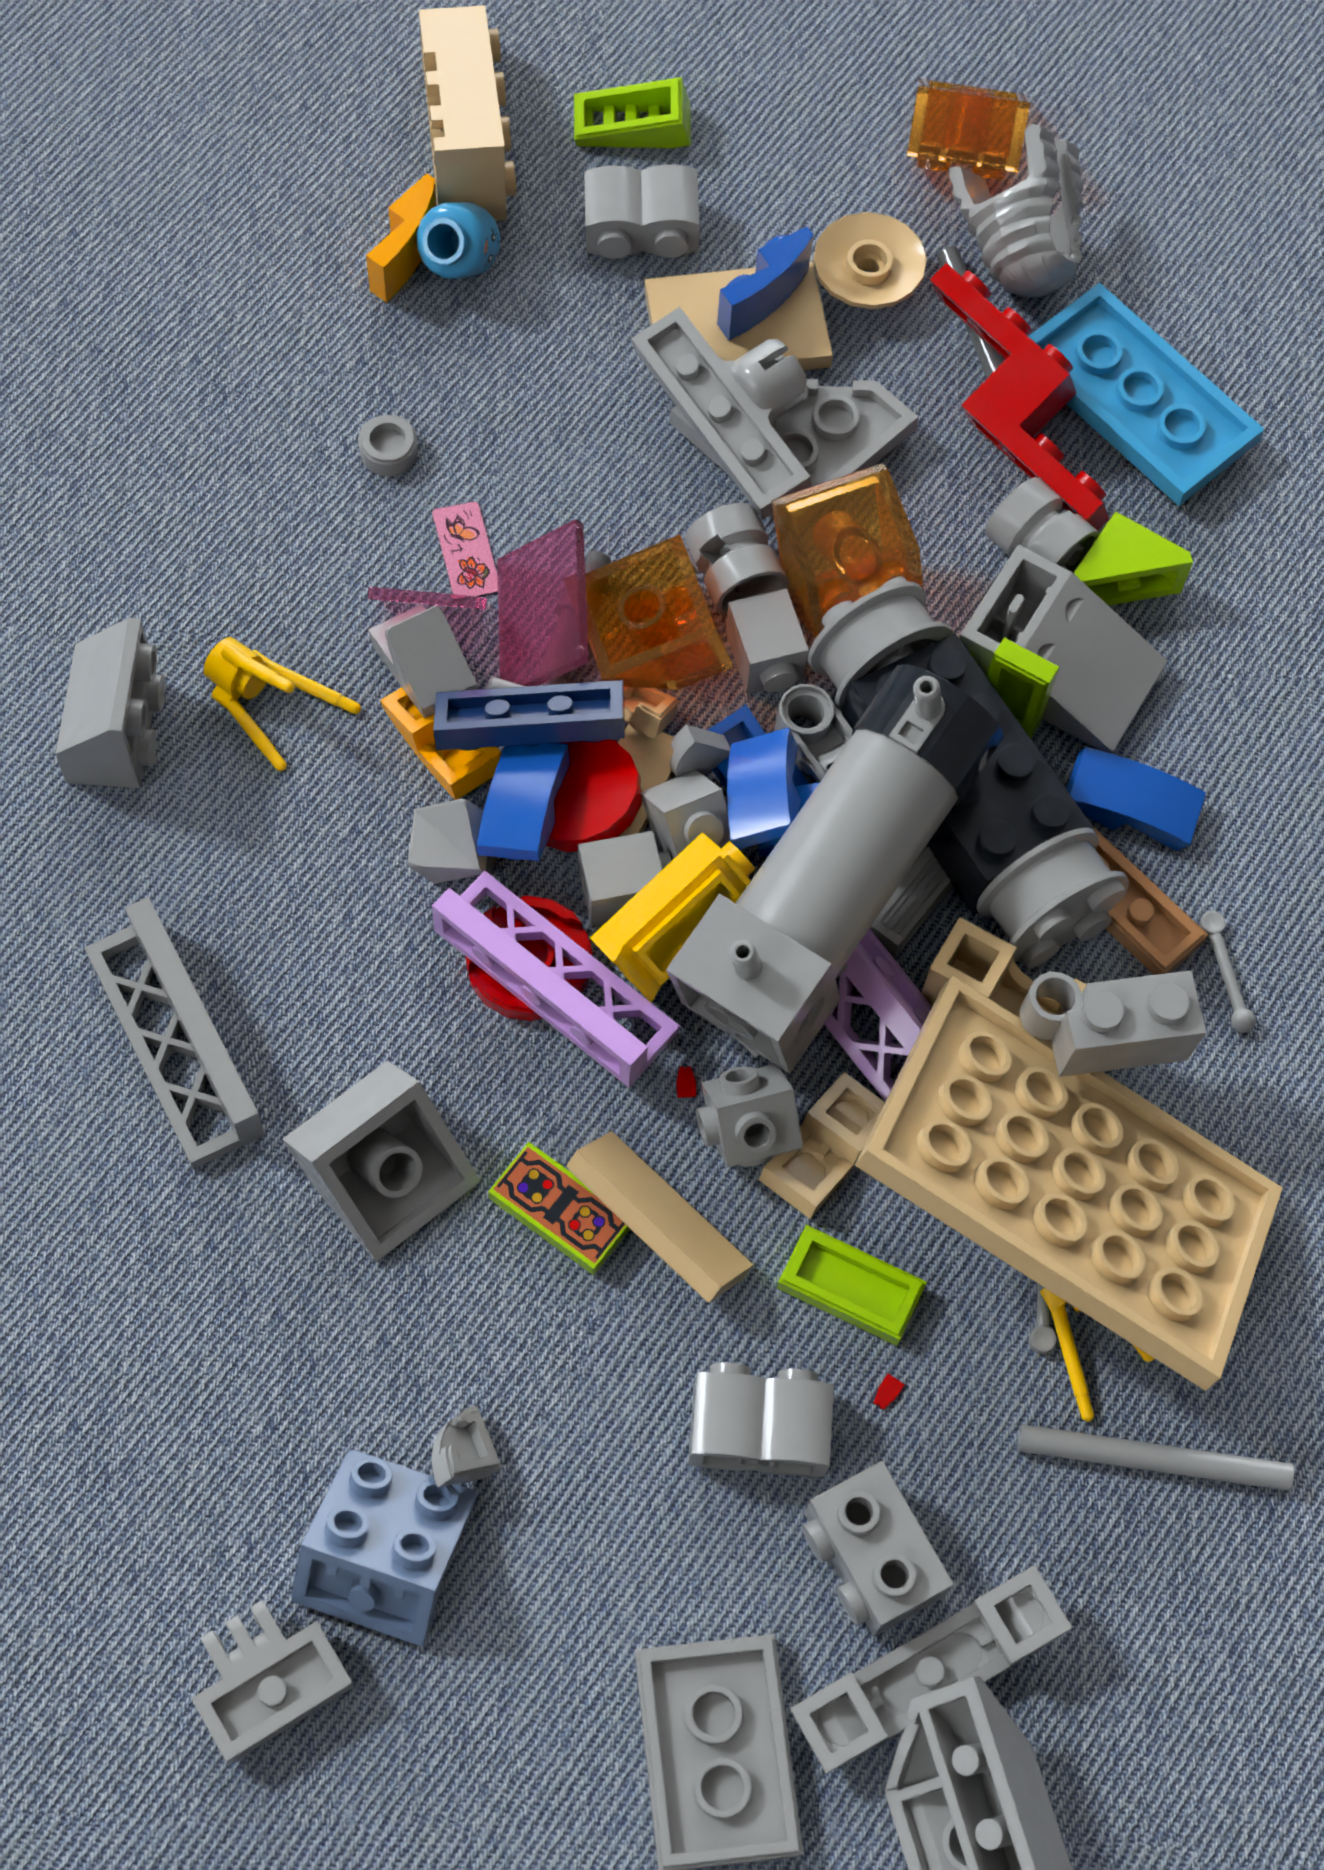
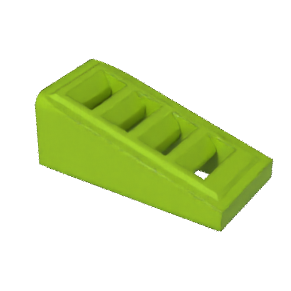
[574,77,691,148]

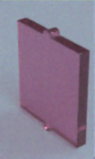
[368,587,487,610]

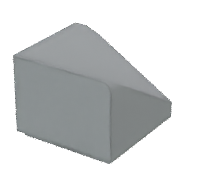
[408,799,487,884]

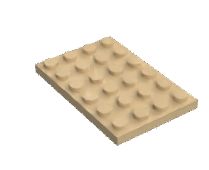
[855,975,1283,1391]

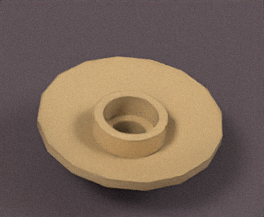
[813,212,927,309]

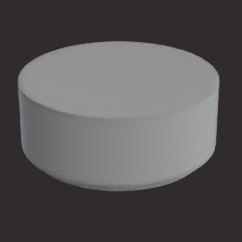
[358,415,418,476]

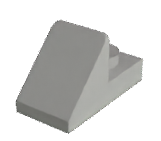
[368,604,478,718]

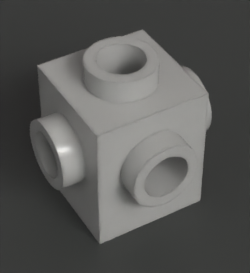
[696,1064,803,1168]

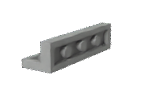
[84,897,265,1169]

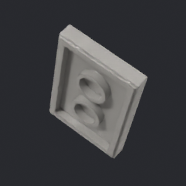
[634,1634,803,1870]

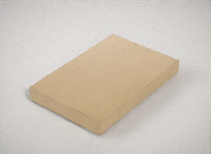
[644,262,833,370]

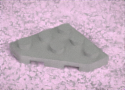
[670,379,919,532]

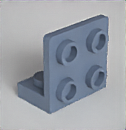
[291,1450,477,1647]

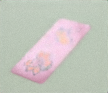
[432,501,500,599]

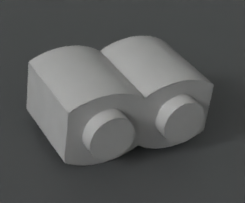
[584,165,699,259]
[688,1362,834,1477]

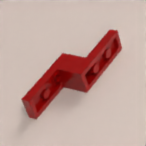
[930,263,1109,531]

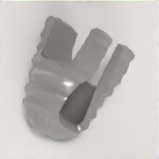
[949,124,1084,297]

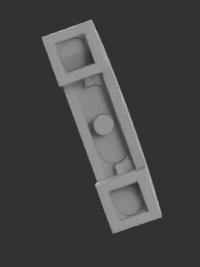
[790,1565,1073,1774]

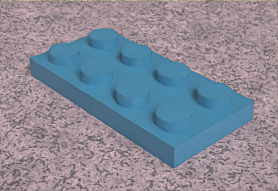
[1028,282,1265,506]

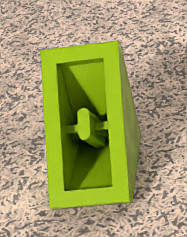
[1074,511,1193,606]

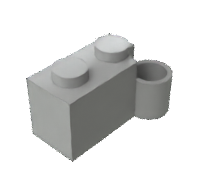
[1020,971,1207,1077]

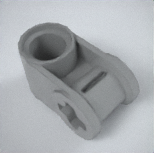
[773,684,853,784]

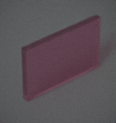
[497,519,589,686]

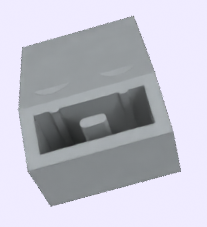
[959,544,1168,754]

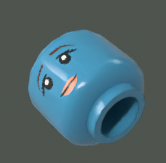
[417,202,500,279]

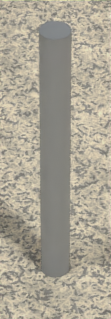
[1017,1424,1294,1491]

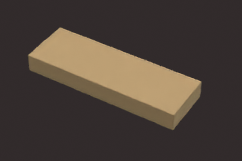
[566,1131,753,1303]

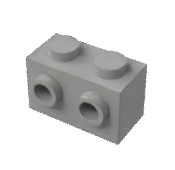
[802,1461,954,1637]

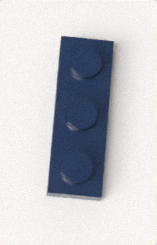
[433,680,625,751]

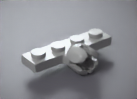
[631,307,812,520]

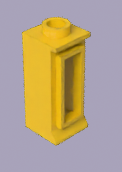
[590,833,756,1003]

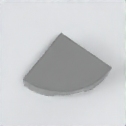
[669,725,731,777]
[432,1405,502,1488]

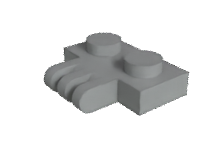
[191,1599,354,1765]

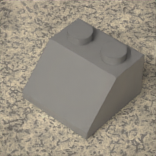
[282,1060,481,1262]

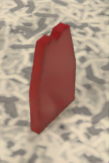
[676,1066,696,1098]
[873,1374,905,1410]

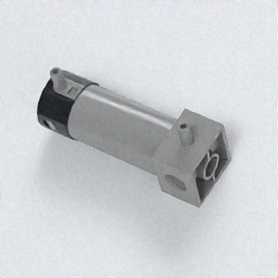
[666,664,1004,1074]

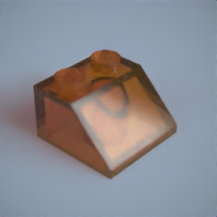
[907,78,1030,179]
[771,463,924,637]
[568,534,734,690]

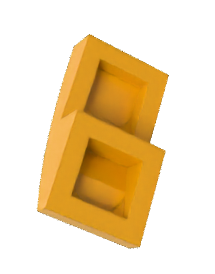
[366,173,437,303]
[380,687,502,800]

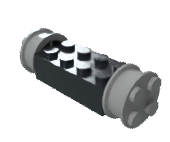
[808,576,1129,969]

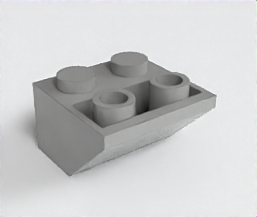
[55,618,165,789]

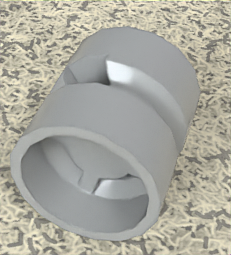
[985,477,1099,574]
[685,503,788,617]

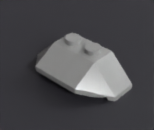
[885,1676,1073,1870]

